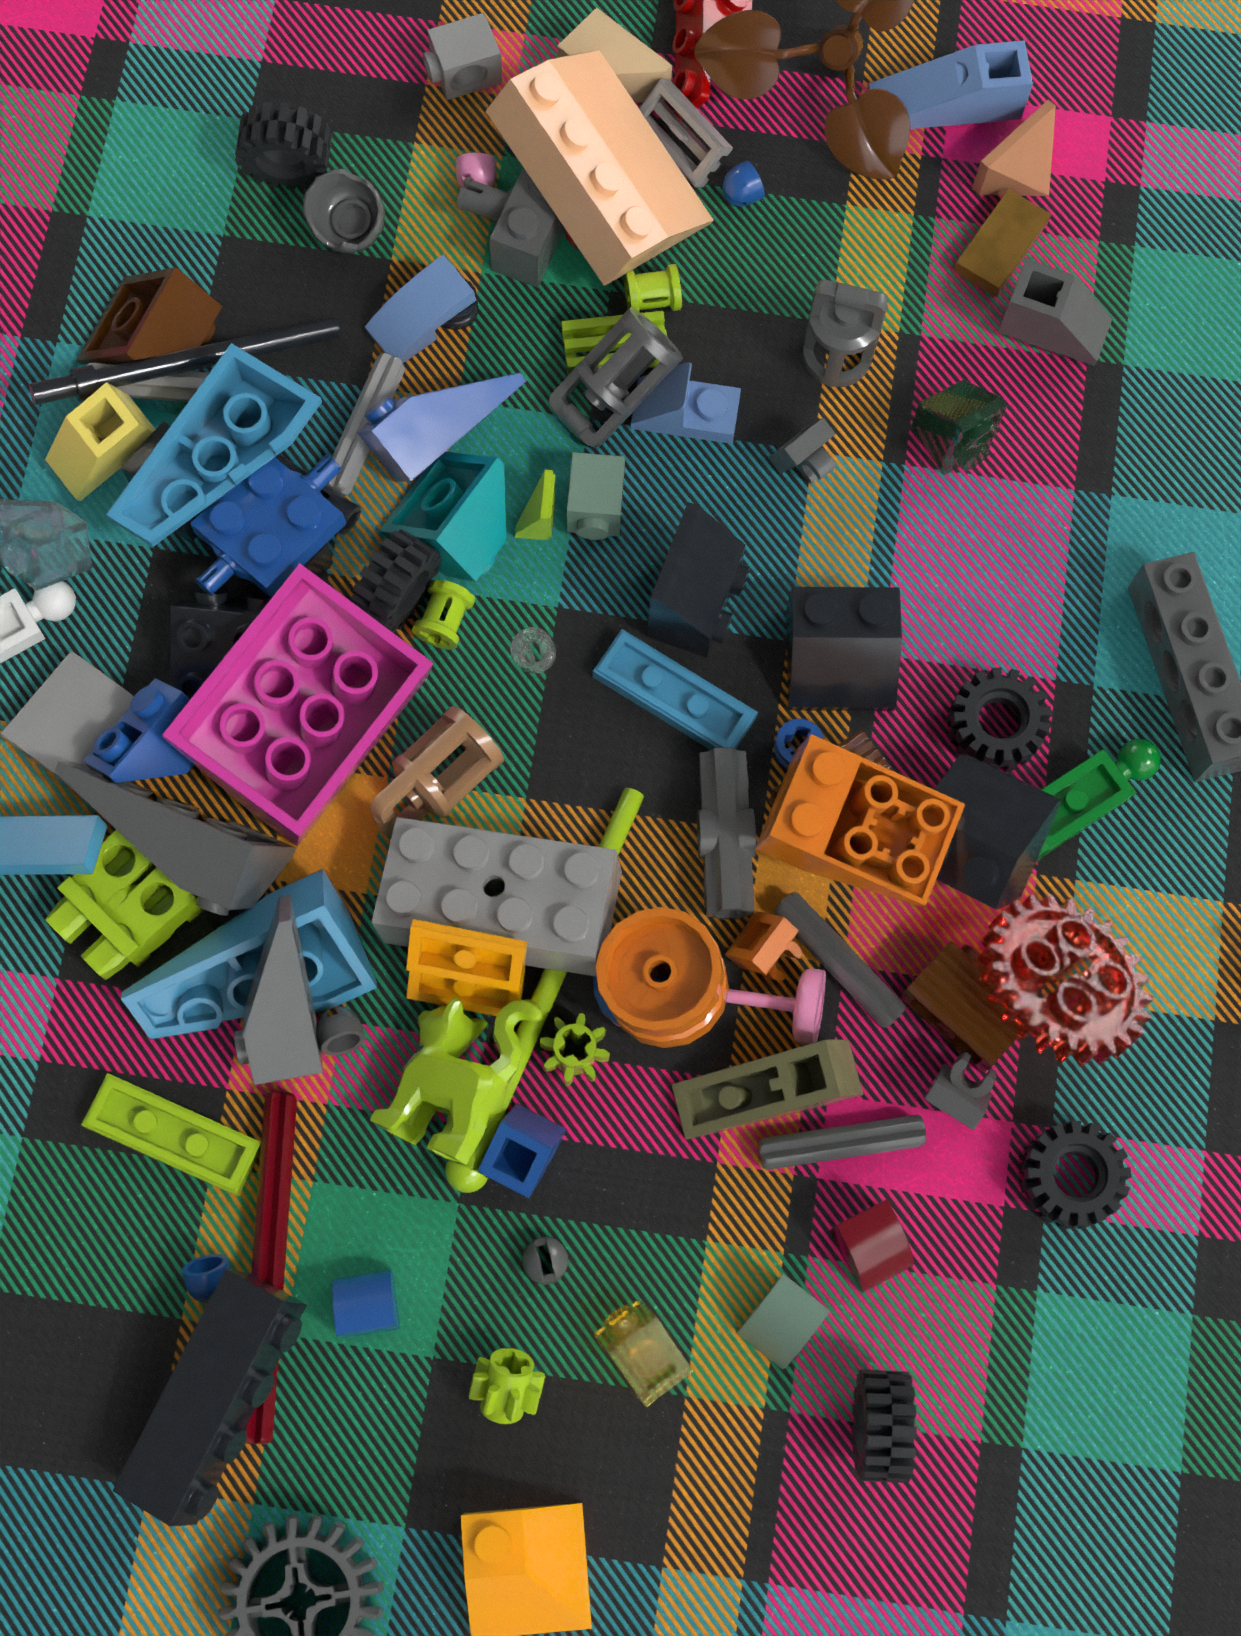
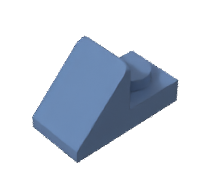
[631,363,741,444]

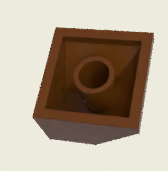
[76,267,223,365]

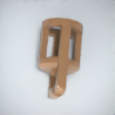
[370,706,504,838]

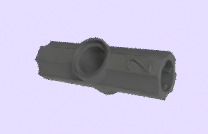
[697,748,756,920]

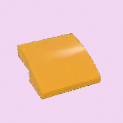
[406,919,527,1016]

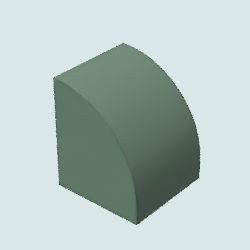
[737,1274,830,1370]

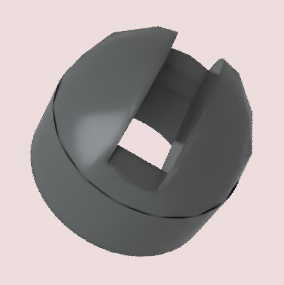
[317,1006,365,1055]
[522,1237,568,1285]

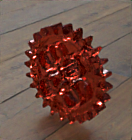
[977,894,1153,1067]

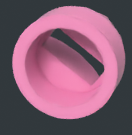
[456,153,496,189]

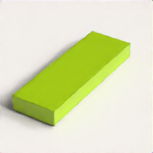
[81,1073,261,1197]

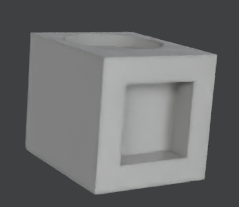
[423,13,502,100]

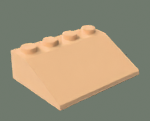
[486,50,713,286]

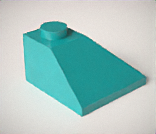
[379,452,506,582]

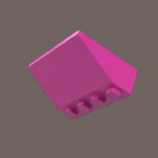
[162,564,433,847]

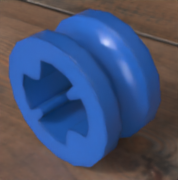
[774,719,824,770]

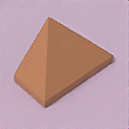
[972,100,1056,196]

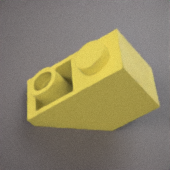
[45,382,156,502]

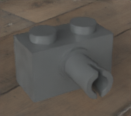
[457,167,564,288]

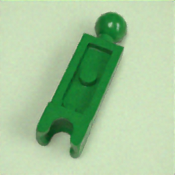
[1036,738,1161,862]

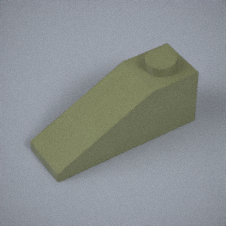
[672,1040,863,1140]

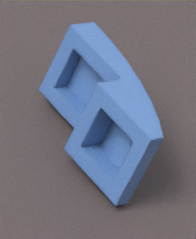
[365,254,476,364]

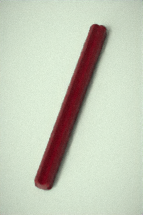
[245,1091,297,1444]

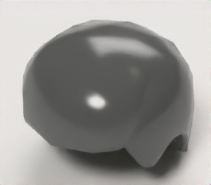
[303,169,386,254]

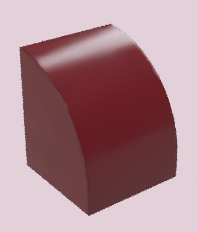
[830,1199,914,1293]

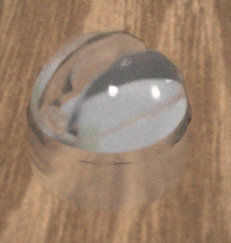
[511,627,556,673]

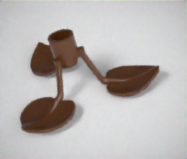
[694,0,914,179]

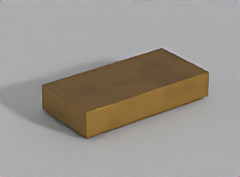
[953,189,1051,297]

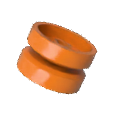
[595,907,729,1048]

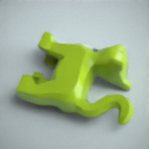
[370,997,543,1165]

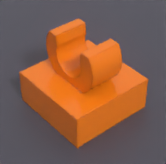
[725,911,802,982]

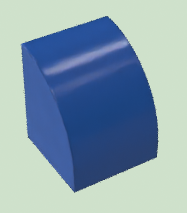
[477,1104,567,1198]
[332,1270,401,1338]

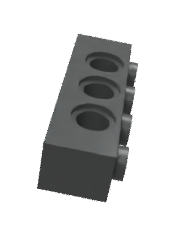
[1128,552,1241,782]

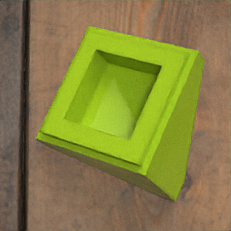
[515,470,556,540]

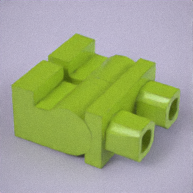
[45,830,205,980]

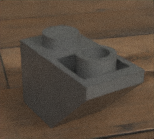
[998,258,1113,366]

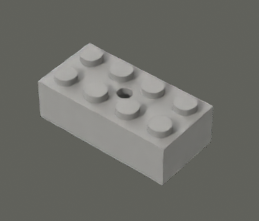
[371,817,622,977]

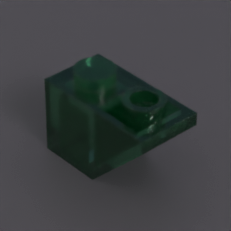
[911,380,1007,475]

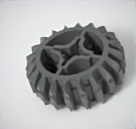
[218,1514,384,1636]

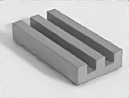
[639,78,733,187]

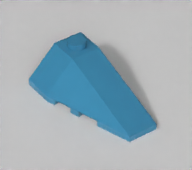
[106,343,322,547]
[121,869,377,1039]

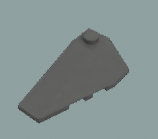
[54,761,296,916]

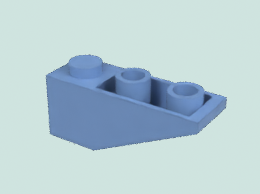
[868,40,1033,129]

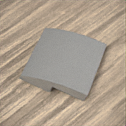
[0,651,134,795]

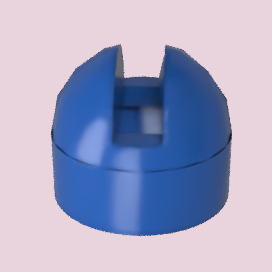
[722,160,765,207]
[182,1254,231,1304]

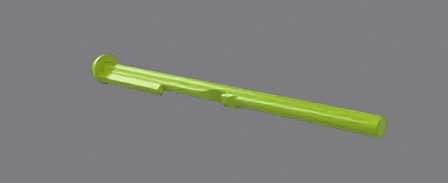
[445,788,644,1193]

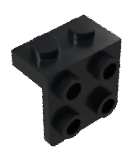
[170,588,274,699]

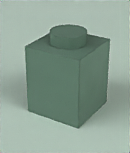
[567,452,625,540]

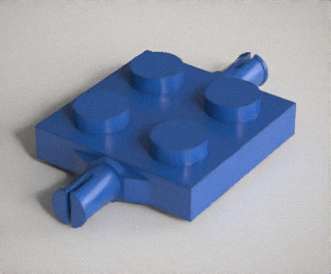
[190,454,347,597]

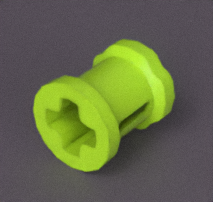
[624,264,682,312]
[412,580,475,650]

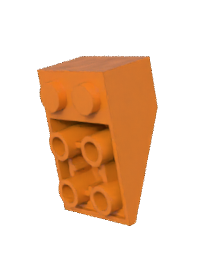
[755,734,965,907]

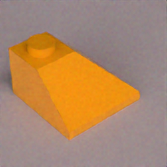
[461,1503,592,1636]

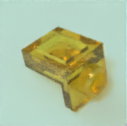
[594,1301,693,1407]

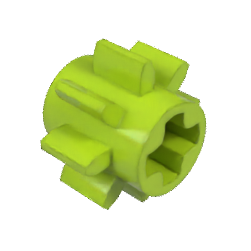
[540,1013,610,1086]
[469,1348,545,1424]

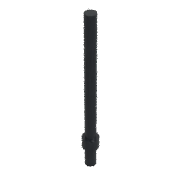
[29,317,339,405]

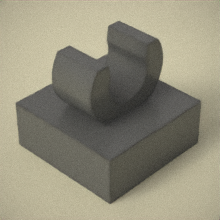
[768,418,836,484]
[925,1052,996,1131]

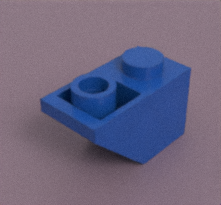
[83,678,194,783]

